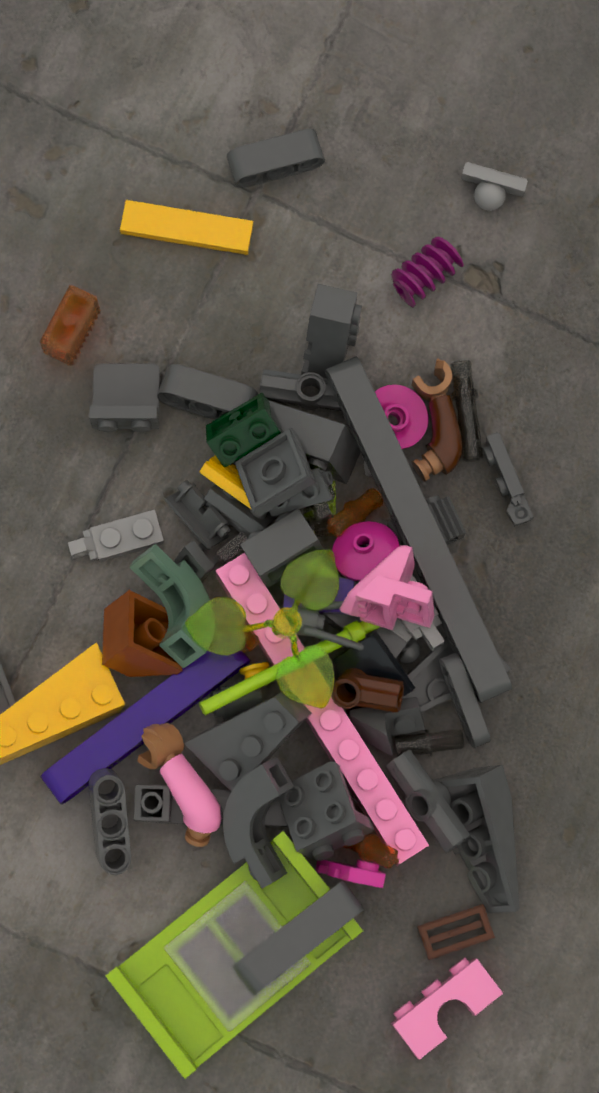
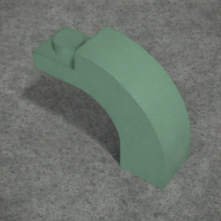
[129,544,214,669]

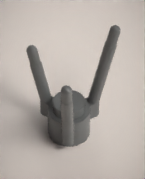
[293,601,364,650]

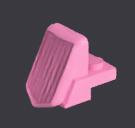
[340,545,434,630]

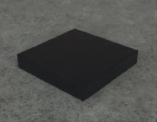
[321,631,416,710]

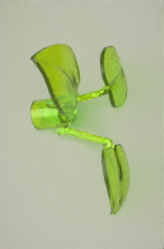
[185,550,339,709]

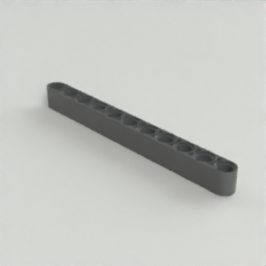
[325,356,512,703]

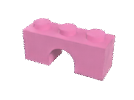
[391,957,503,1060]

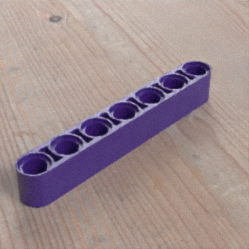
[40,634,251,805]

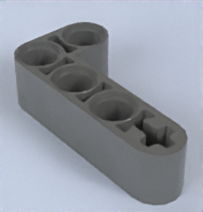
[231,880,364,996]

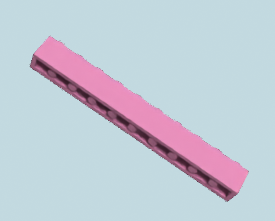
[216,553,429,866]

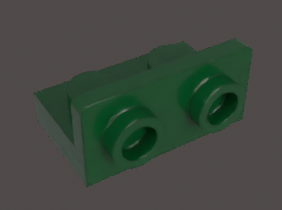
[206,392,281,467]

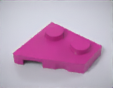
[315,859,386,888]

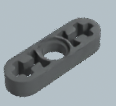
[439,652,491,749]

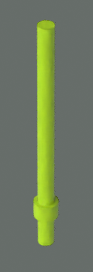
[199,620,380,715]

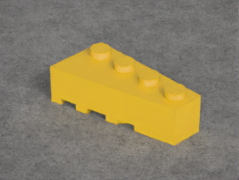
[0,642,125,765]

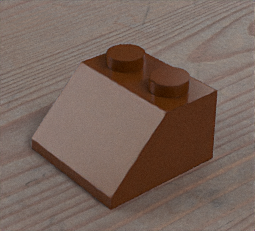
[102,590,183,677]

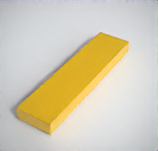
[120,200,254,255]

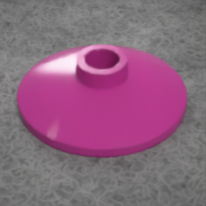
[375,385,428,449]
[332,521,400,582]

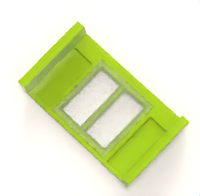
[105,831,363,1079]

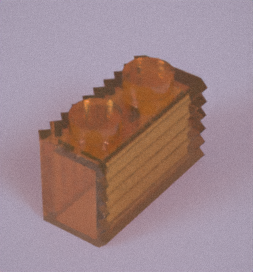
[40,285,101,366]

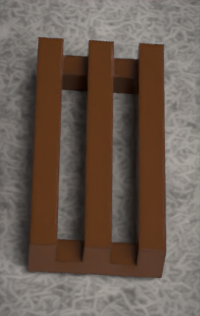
[417,904,495,960]

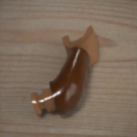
[411,358,462,482]

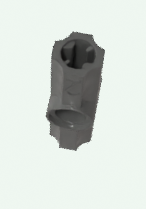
[260,369,341,411]
[386,750,471,854]

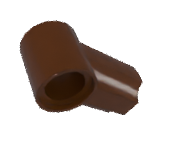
[330,668,404,713]

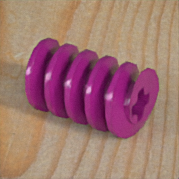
[391,236,463,307]

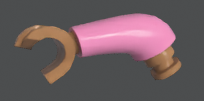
[137,723,222,847]

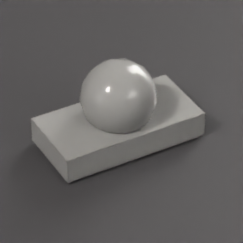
[461,162,528,211]

